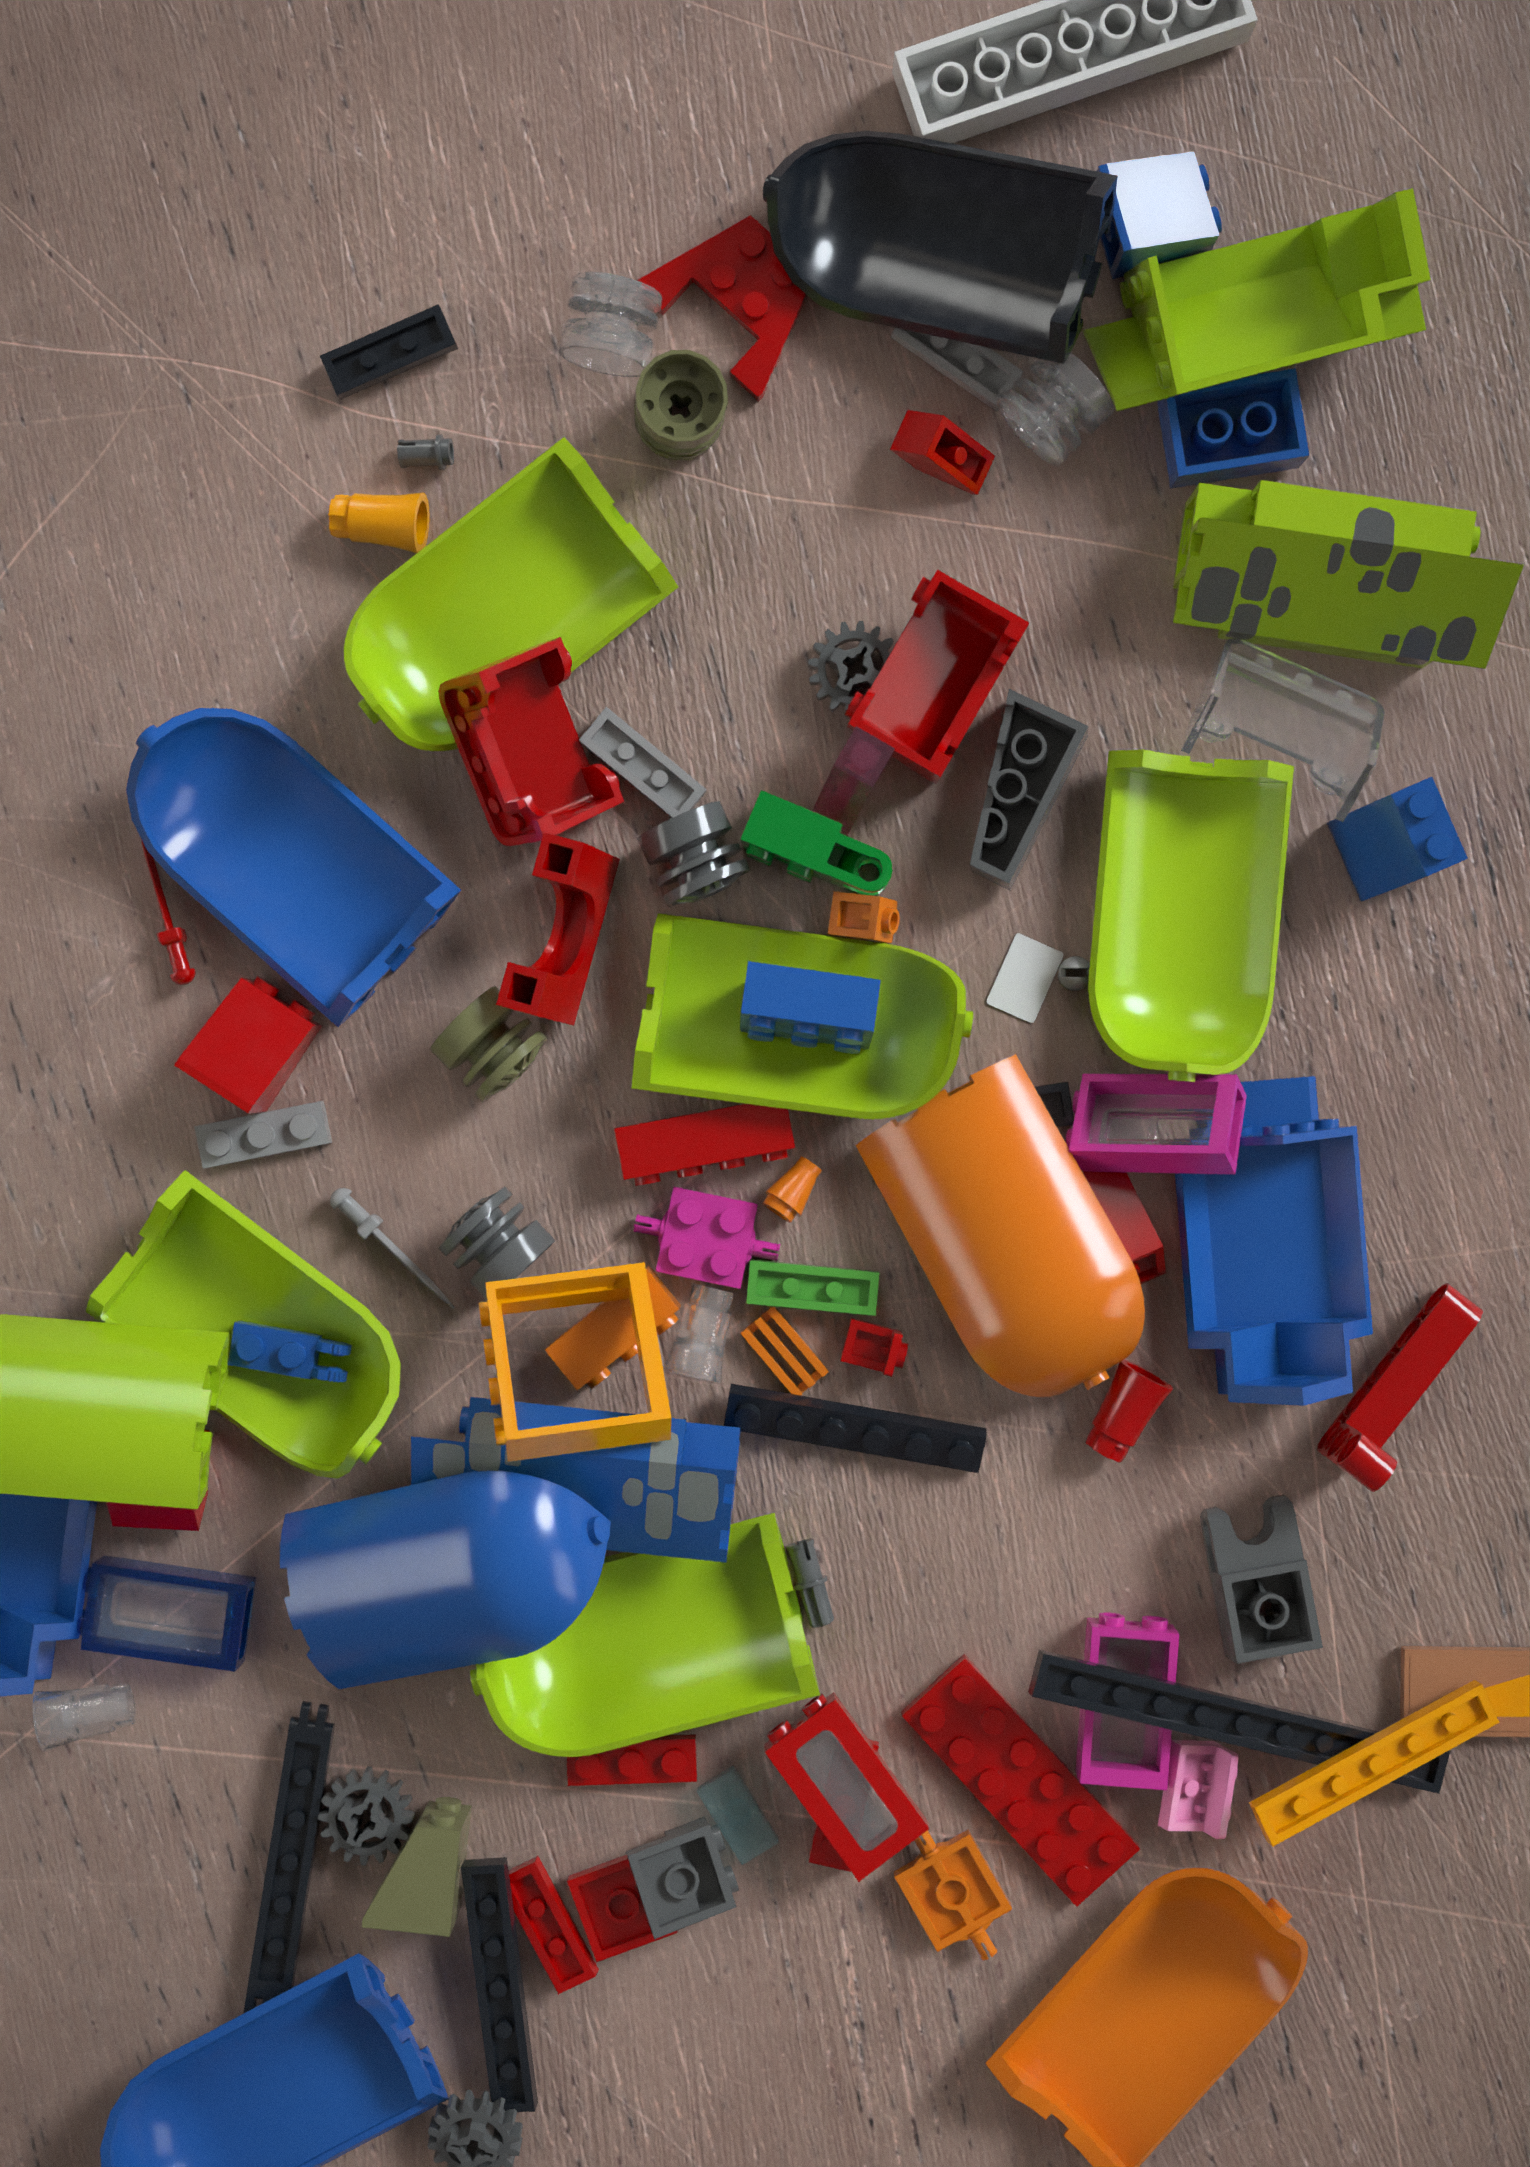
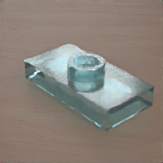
[697,1765,779,1865]

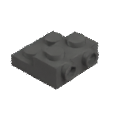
[626,1817,739,1939]

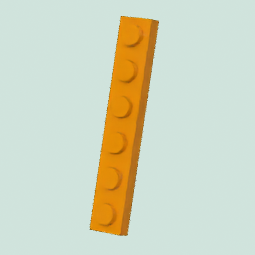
[1249,1680,1500,1847]

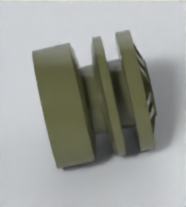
[634,350,728,460]
[430,986,548,1103]

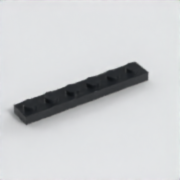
[724,1383,987,1473]
[461,1857,538,2112]

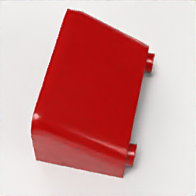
[844,569,1029,784]
[438,637,624,846]

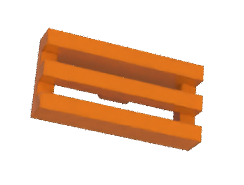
[740,1306,829,1396]

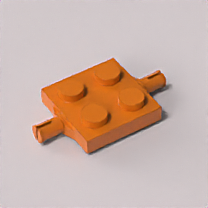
[894,1829,1012,1960]

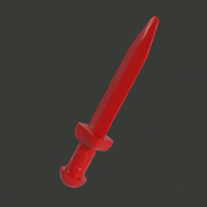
[141,839,196,985]

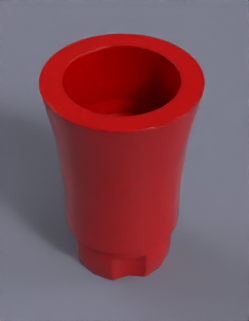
[1085,1360,1173,1463]

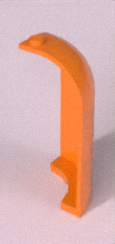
[855,1054,1145,1397]
[985,1868,1308,2167]

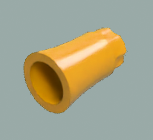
[328,492,430,553]

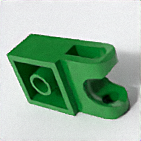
[740,790,893,896]

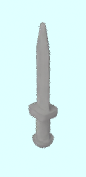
[330,1188,455,1309]

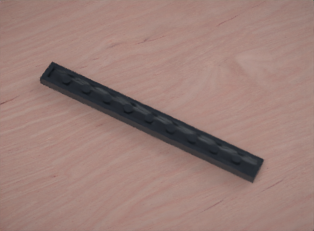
[1028,1649,1450,1794]

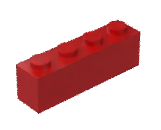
[614,1104,795,1186]

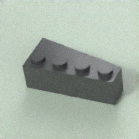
[970,689,1088,891]

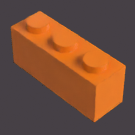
[545,1265,681,1390]

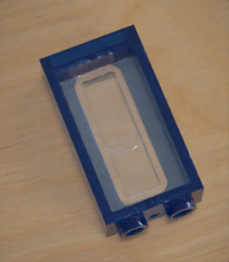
[77,1555,256,1672]

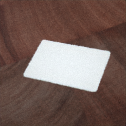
[986,933,1063,1023]

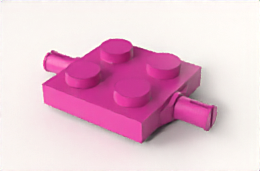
[633,1186,781,1289]

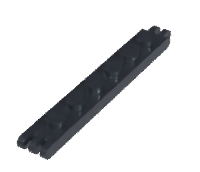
[244,1701,335,2013]

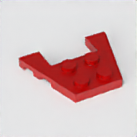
[633,215,807,402]

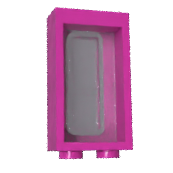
[1066,1074,1247,1175]
[1075,1612,1179,1790]

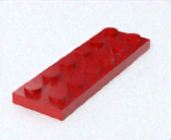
[901,1654,1140,1907]

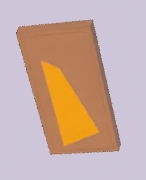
[1400,1646,1530,1737]

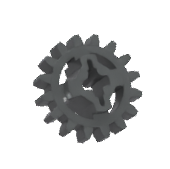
[808,621,894,717]
[318,1766,415,1866]
[427,2090,523,2167]

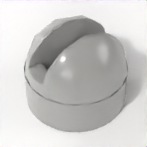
[1057,956,1090,991]

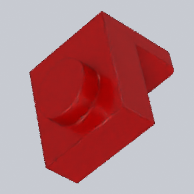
[840,1318,908,1377]

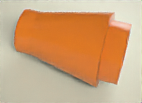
[763,1156,822,1223]

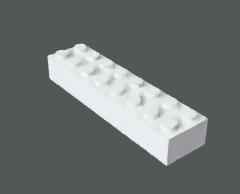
[892,0,1258,144]

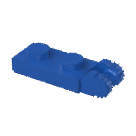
[228,1321,352,1382]

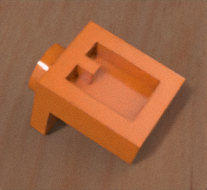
[828,891,900,943]

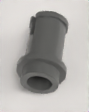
[397,434,454,470]

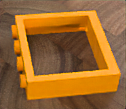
[478,1262,672,1462]

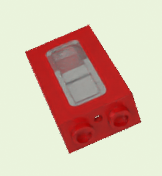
[764,1692,930,1882]

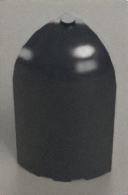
[763,131,1118,364]

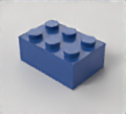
[1157,368,1310,489]
[740,961,881,1054]

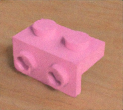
[1158,1740,1239,1839]

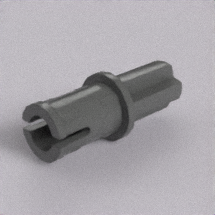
[786,1538,834,1628]

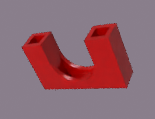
[496,832,620,1026]

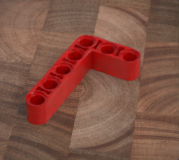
[1317,1283,1483,1492]

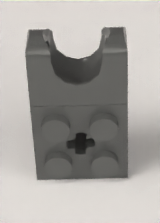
[1200,1494,1323,1664]

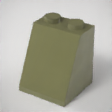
[362,1797,472,1937]

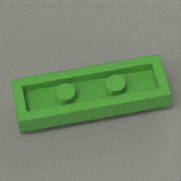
[746,1259,880,1316]

